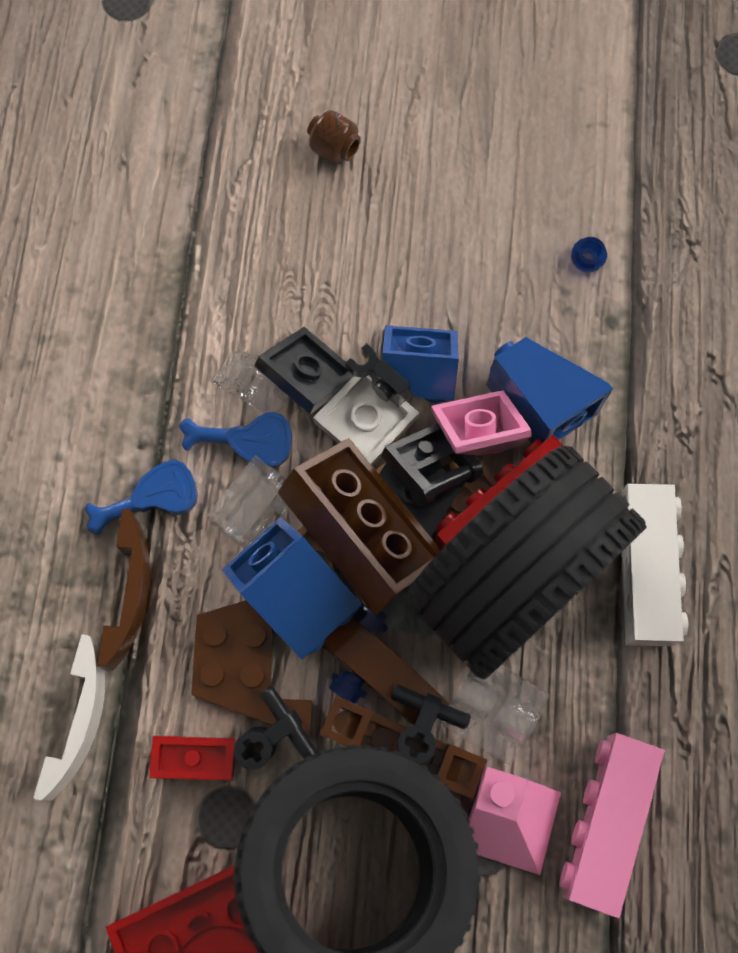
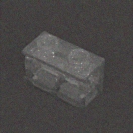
[207,455,289,549]

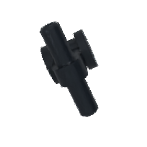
[390,684,471,764]
[234,686,318,770]

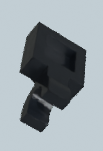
[345,343,410,407]

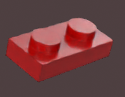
[149,736,236,781]

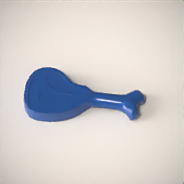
[179,412,293,467]
[84,460,198,535]

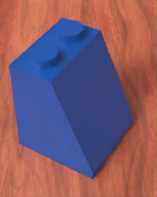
[486,337,613,444]
[222,517,362,660]

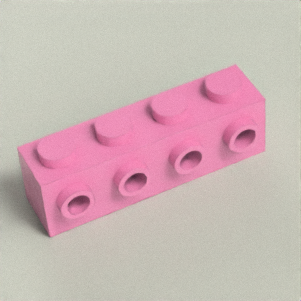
[559,733,665,918]

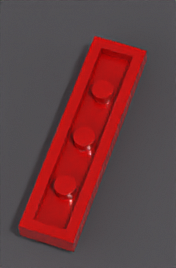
[435,435,563,550]

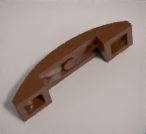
[97,508,150,671]
[322,618,449,726]
[320,696,487,799]

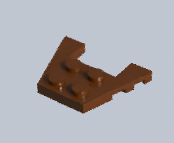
[191,600,312,738]

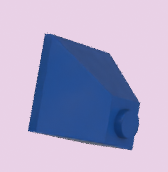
[382,325,459,403]

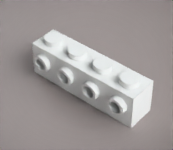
[620,484,688,647]

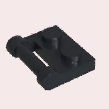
[381,423,483,507]

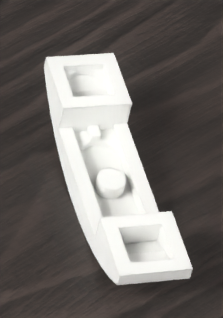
[33,634,105,801]

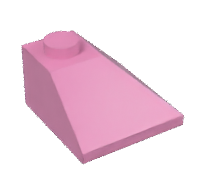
[431,390,531,456]
[467,767,561,875]

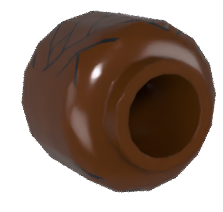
[307,110,361,164]

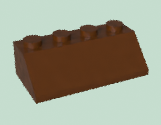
[277,438,441,616]

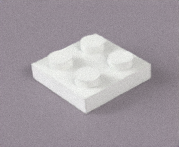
[313,376,419,466]

